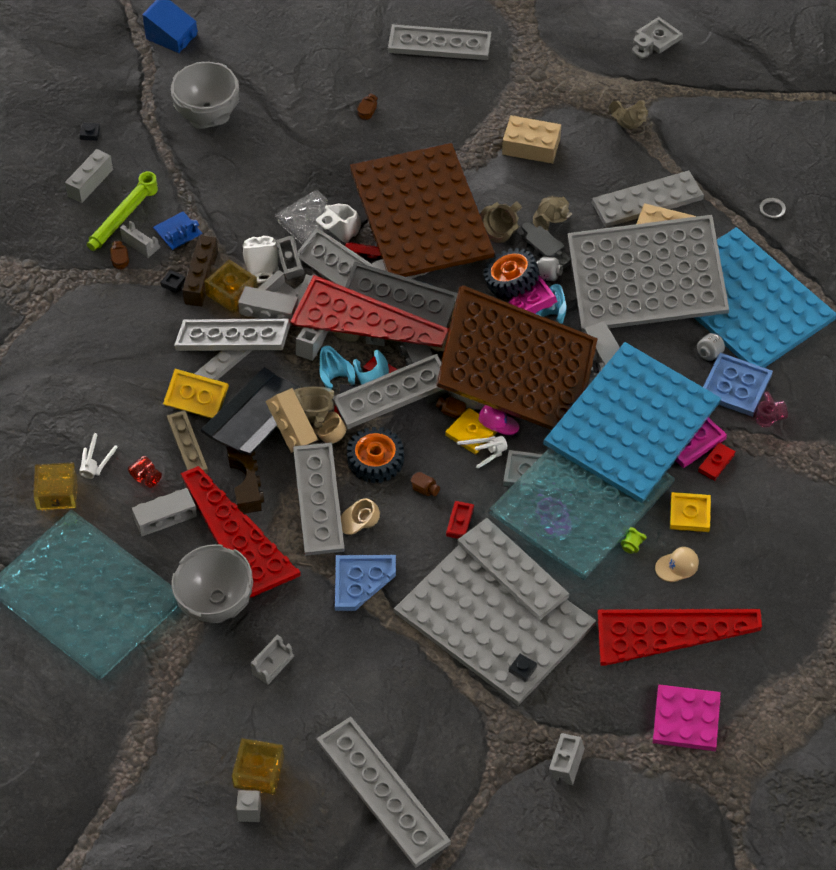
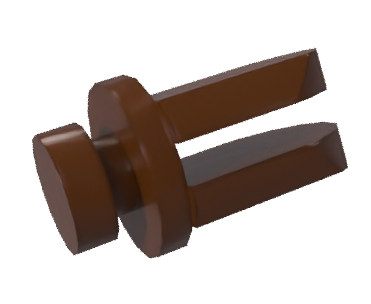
[357,94,378,120]
[110,241,129,269]
[436,396,466,419]
[411,472,440,496]

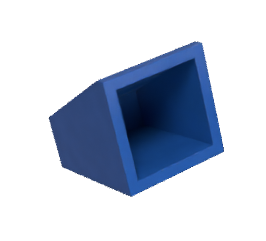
[142,0,198,53]

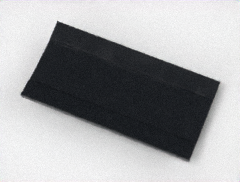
[201,367,303,456]

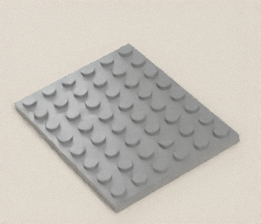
[568,215,729,332]
[394,545,596,706]

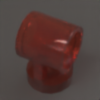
[128,455,162,488]

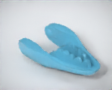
[536,284,566,324]
[320,345,355,389]
[353,350,389,385]

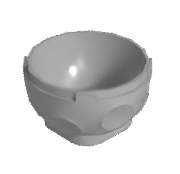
[171,62,239,129]

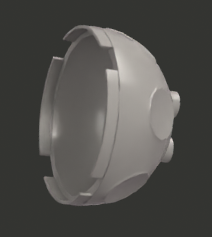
[172,544,253,623]

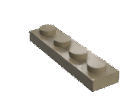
[167,410,208,474]

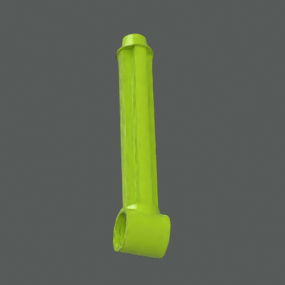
[87,171,158,251]

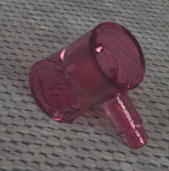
[756,391,788,427]

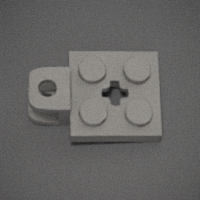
[632,17,683,59]

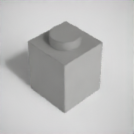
[236,790,261,822]

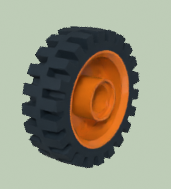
[484,248,540,298]
[347,427,404,483]

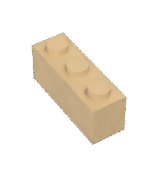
[265,388,318,453]

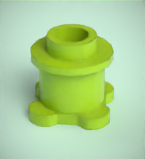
[621,527,647,554]

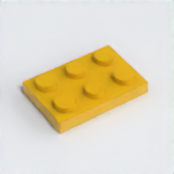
[163,369,229,419]

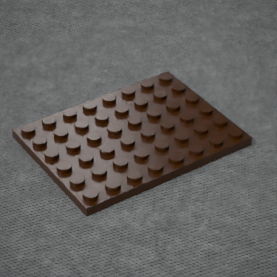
[350,143,495,277]
[436,285,598,430]

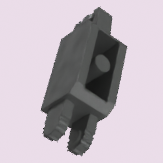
[521,222,571,269]

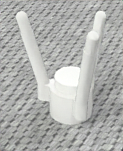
[79,433,118,479]
[457,436,507,468]

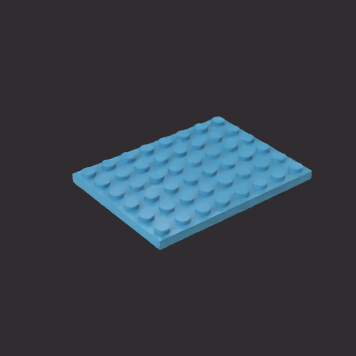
[694,227,836,368]
[543,342,721,503]

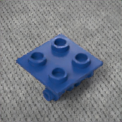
[153,211,202,250]

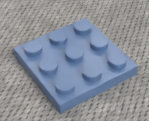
[703,353,773,417]

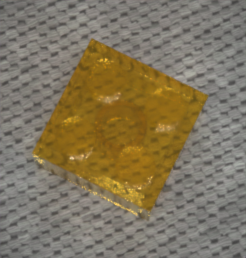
[205,259,258,313]
[34,463,77,510]
[232,738,284,794]

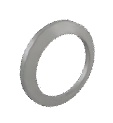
[760,198,786,218]

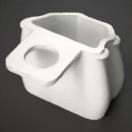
[316,204,361,243]
[243,236,279,283]

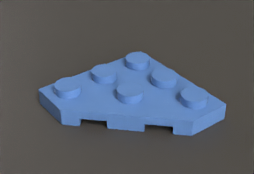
[335,555,396,611]

